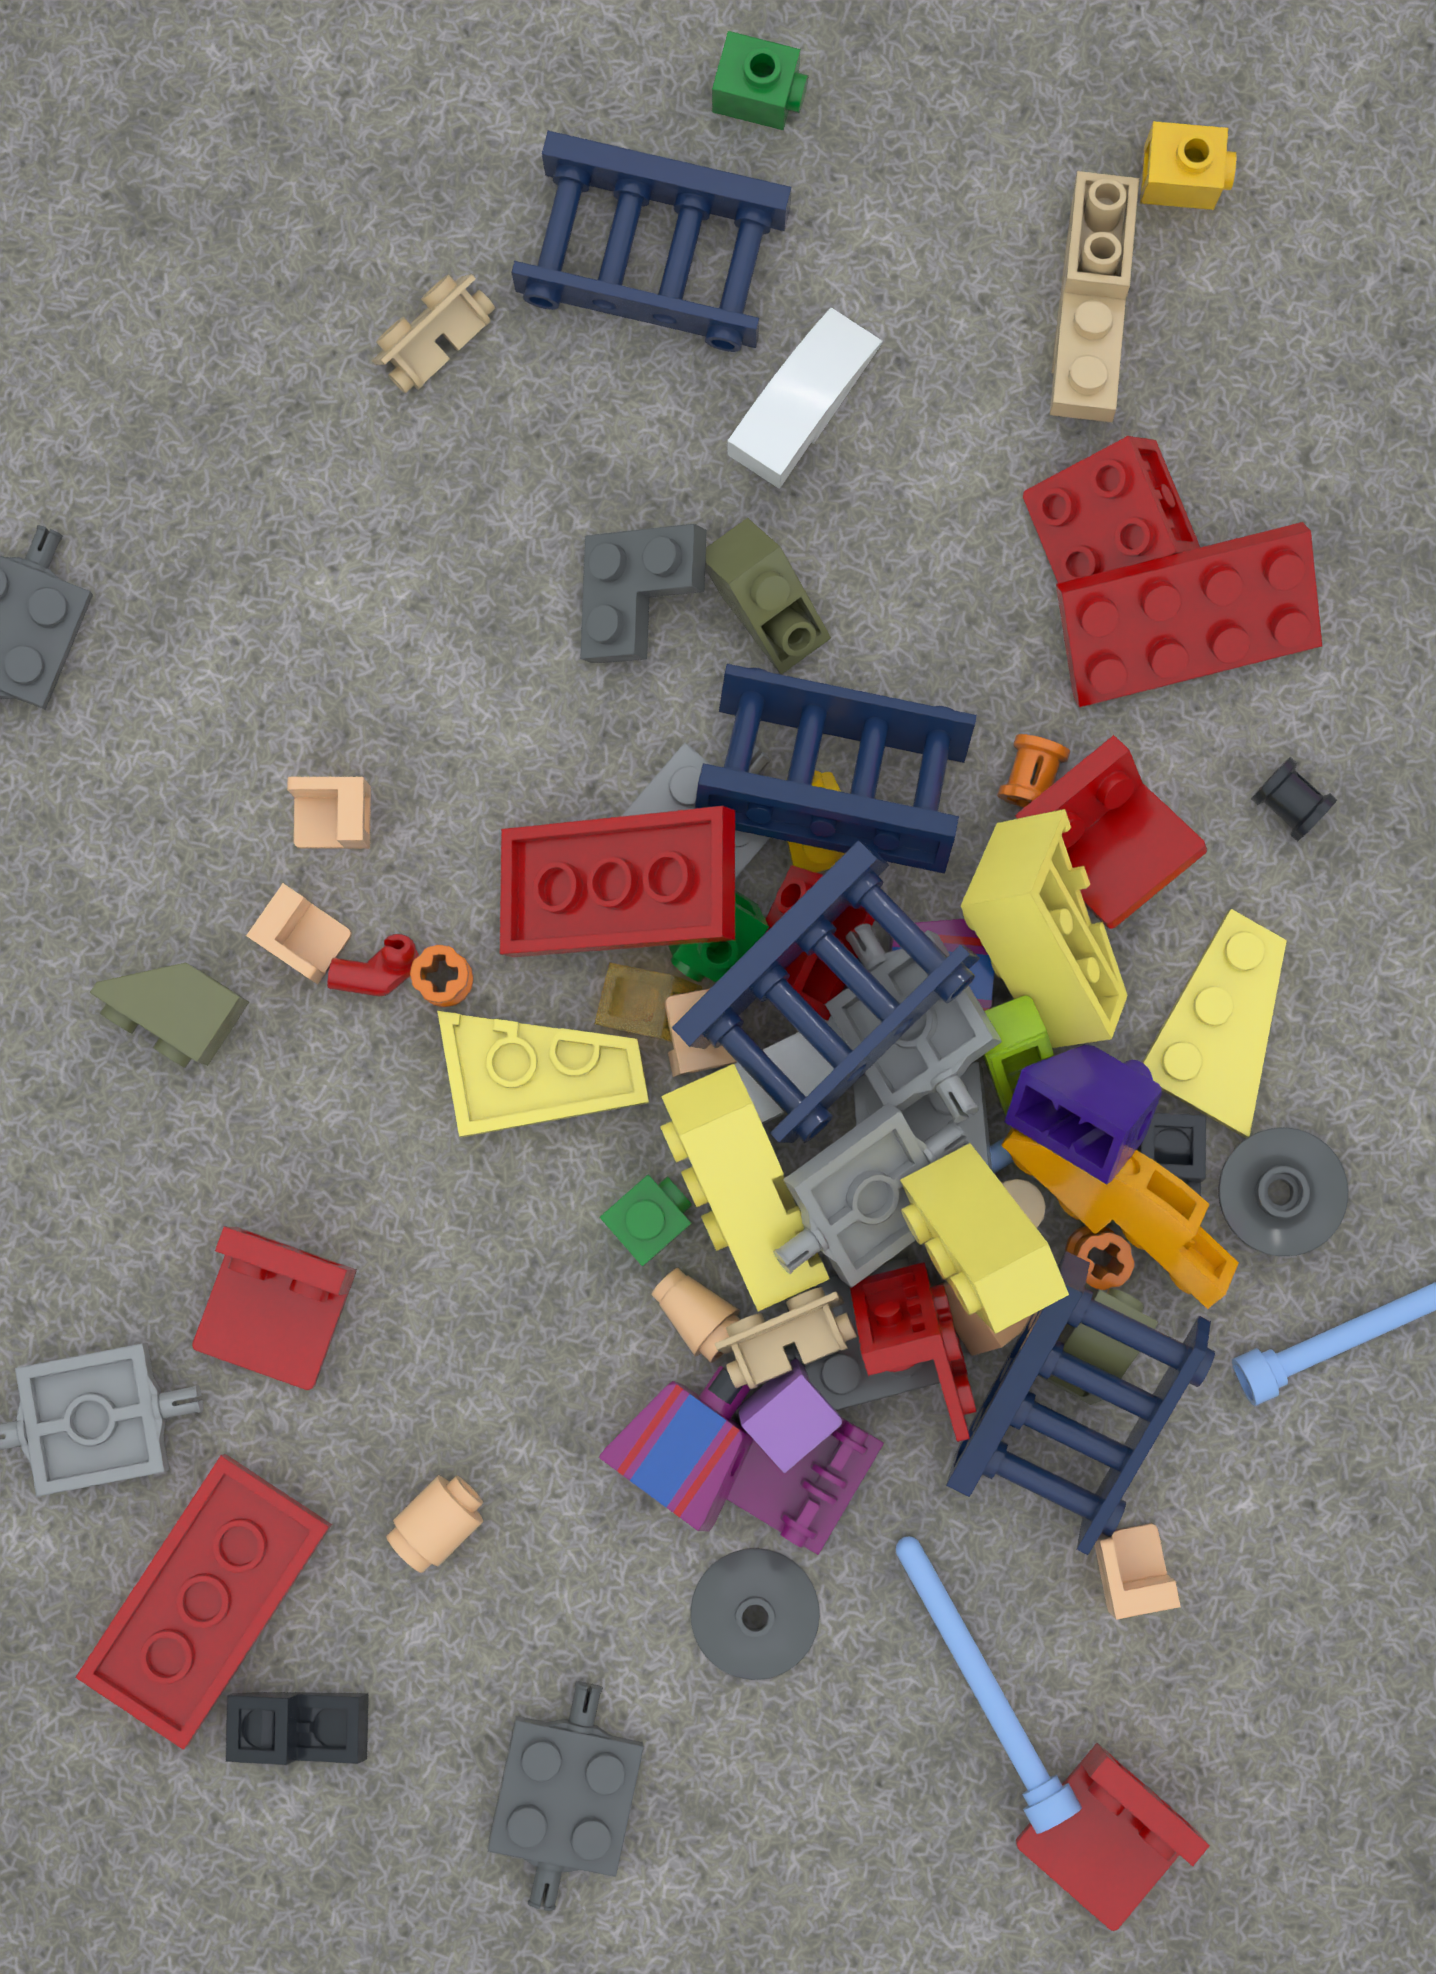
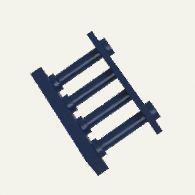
[511,130,792,352]
[694,664,977,874]
[672,840,980,1143]
[946,1251,1215,1555]

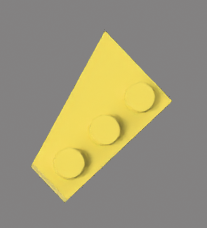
[1142,909,1287,1138]
[437,1011,649,1138]

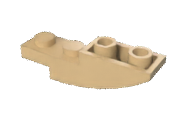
[1050,171,1139,422]

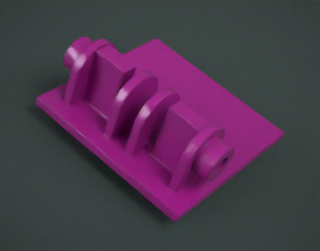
[727,1416,884,1555]

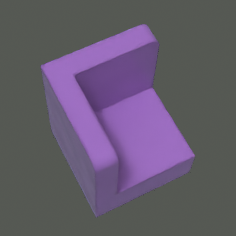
[738,1358,842,1473]

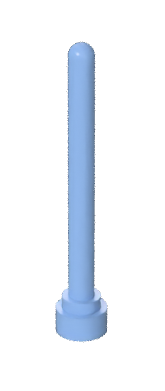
[1232,1282,1436,1406]
[896,1536,1082,1834]

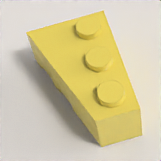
[961,809,1128,1048]
[660,1064,830,1312]
[900,1143,1069,1334]

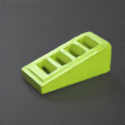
[983,995,1054,1117]

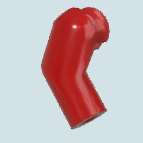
[327,934,419,996]

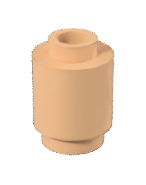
[386,1475,483,1573]

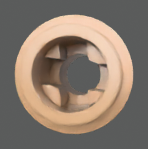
[652,1268,740,1363]

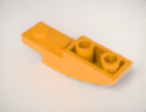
[1001,1127,1239,1309]

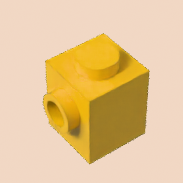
[1140,121,1237,210]

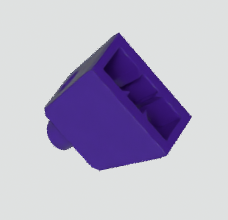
[1004,1044,1162,1184]

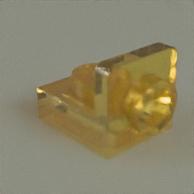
[594,962,702,1044]

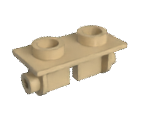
[371,274,495,393]
[715,1287,857,1389]

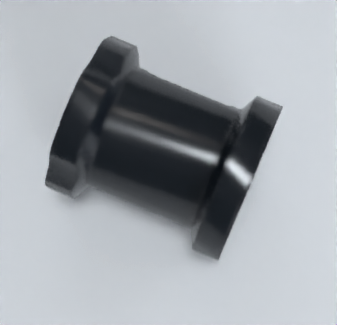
[1251,757,1337,842]

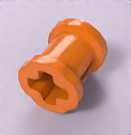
[997,734,1070,808]
[410,945,473,1007]
[1065,1225,1134,1290]

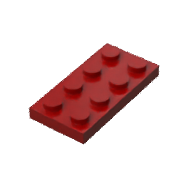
[1056,522,1322,707]
[500,806,735,957]
[75,1454,332,1750]

